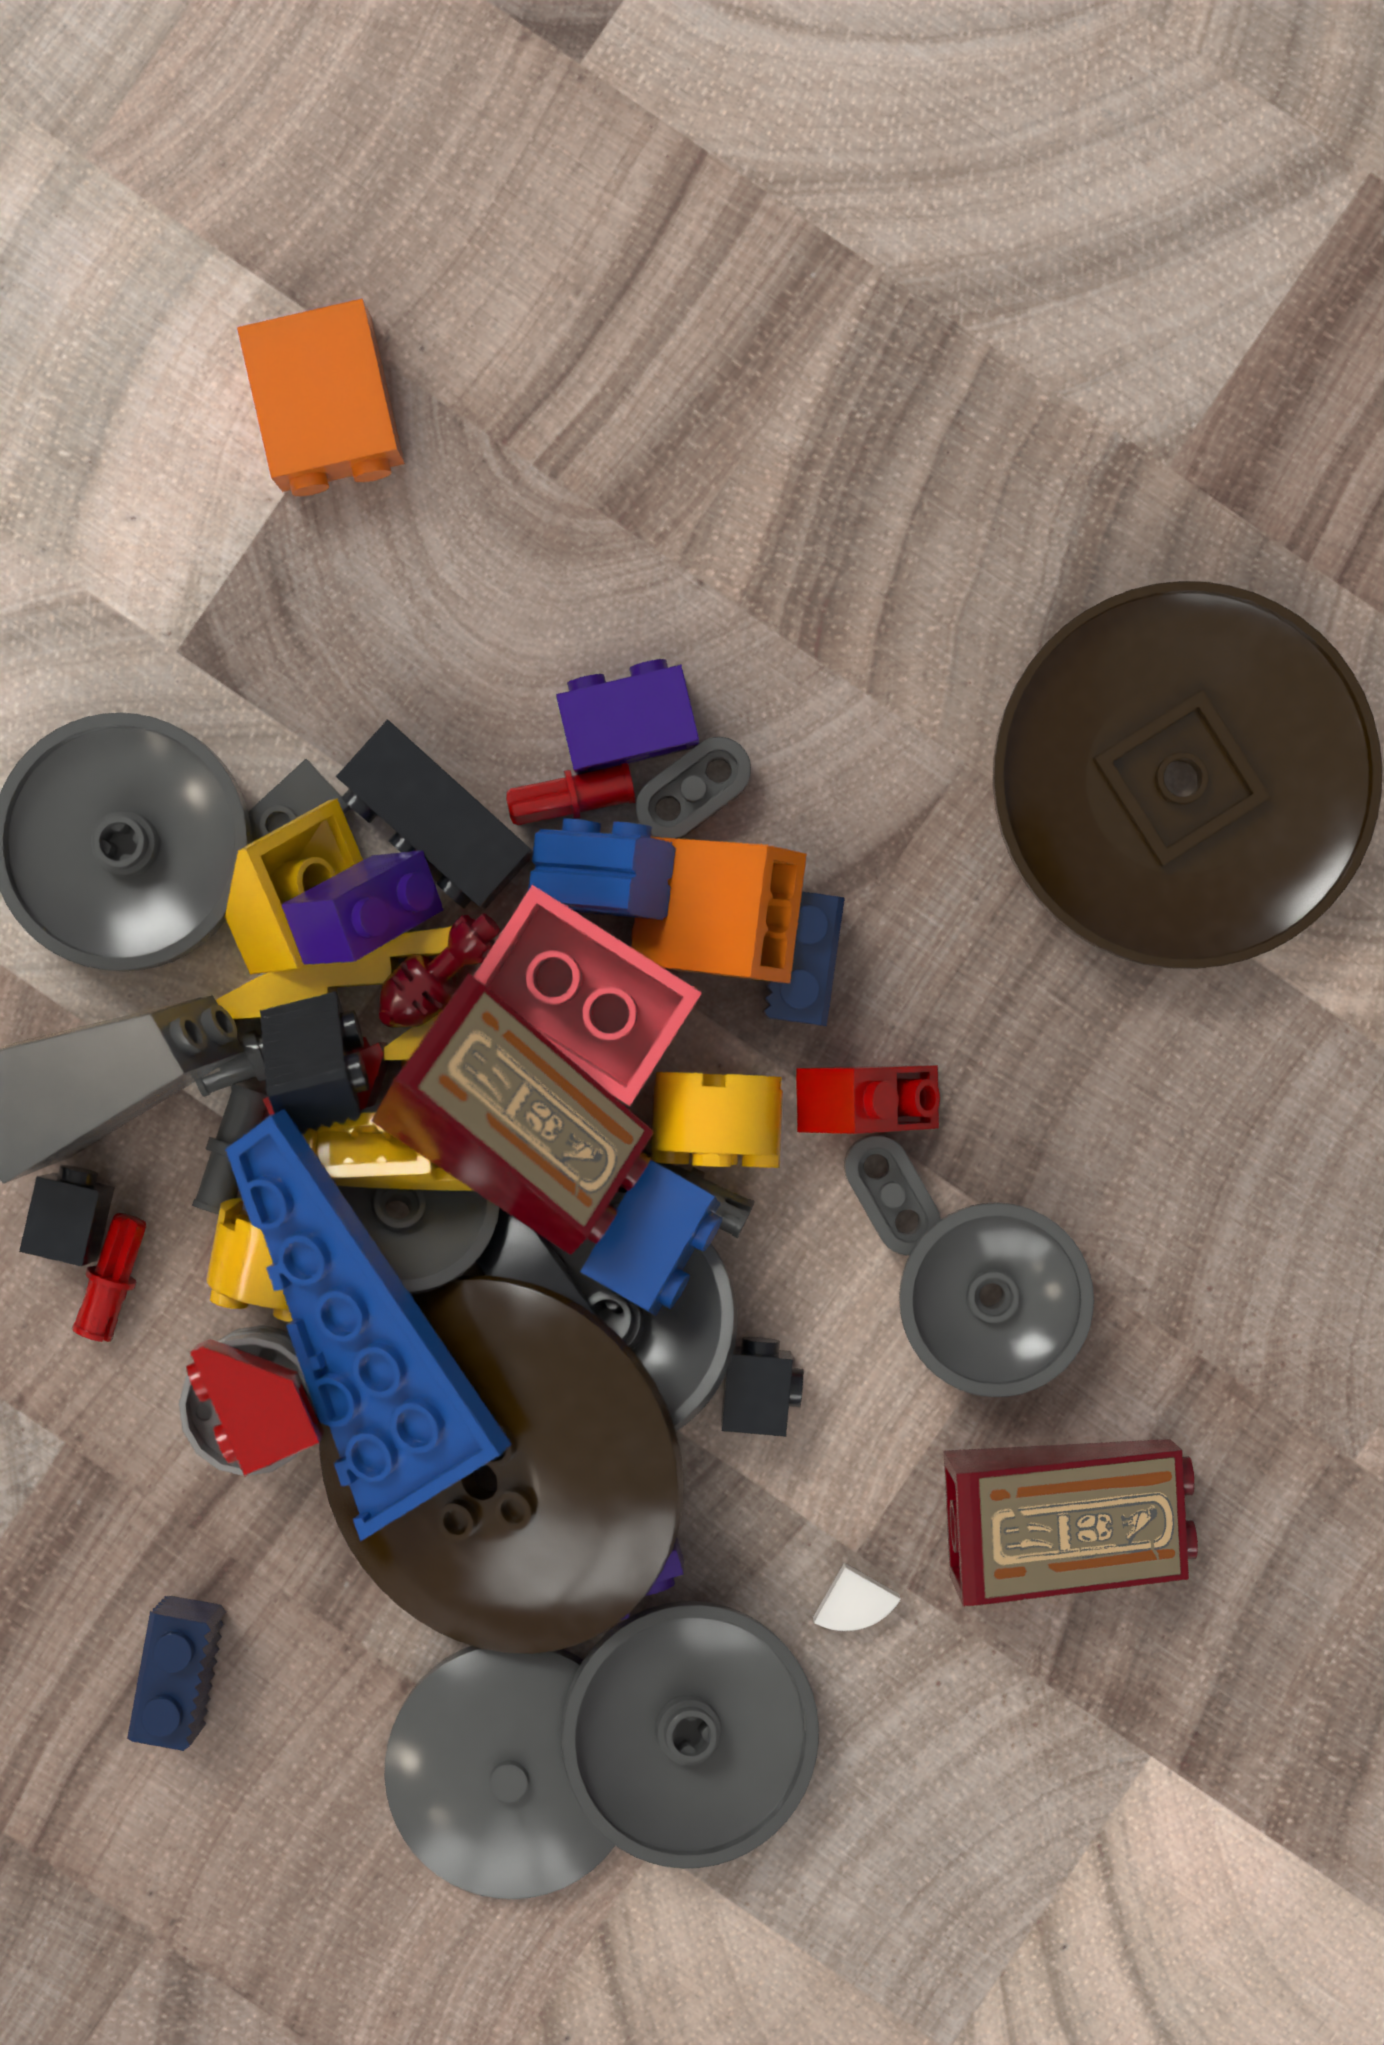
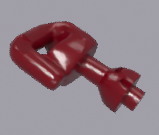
[379,913,501,1028]

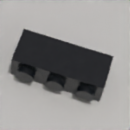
[336,719,533,909]

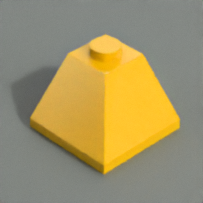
[225,798,363,975]

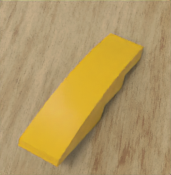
[216,927,451,1020]
[302,1112,474,1191]

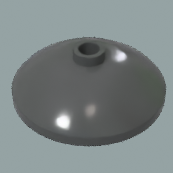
[336,1104,499,1295]
[899,1202,1094,1397]

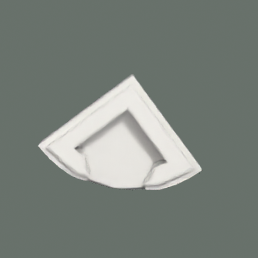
[813,1563,901,1631]

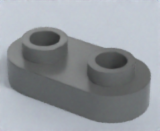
[636,737,751,839]
[844,1134,941,1255]

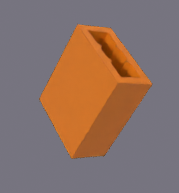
[237,298,405,496]
[631,837,807,984]

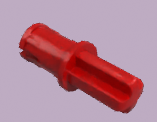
[506,763,635,825]
[72,1213,147,1342]

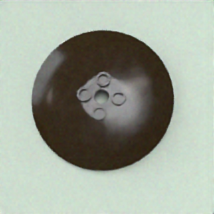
[992,581,1382,969]
[319,1275,684,1654]

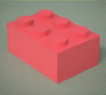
[474,885,702,1106]

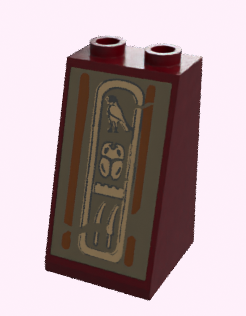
[371,974,654,1255]
[943,1439,1198,1606]

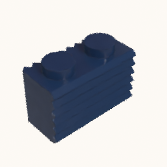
[762,892,845,1026]
[127,1596,226,1751]

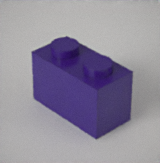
[556,659,699,775]
[281,850,444,965]

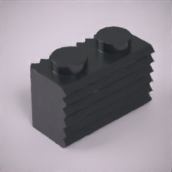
[259,991,369,1134]

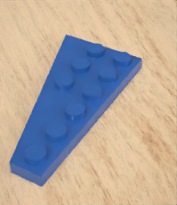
[225,1109,512,1541]

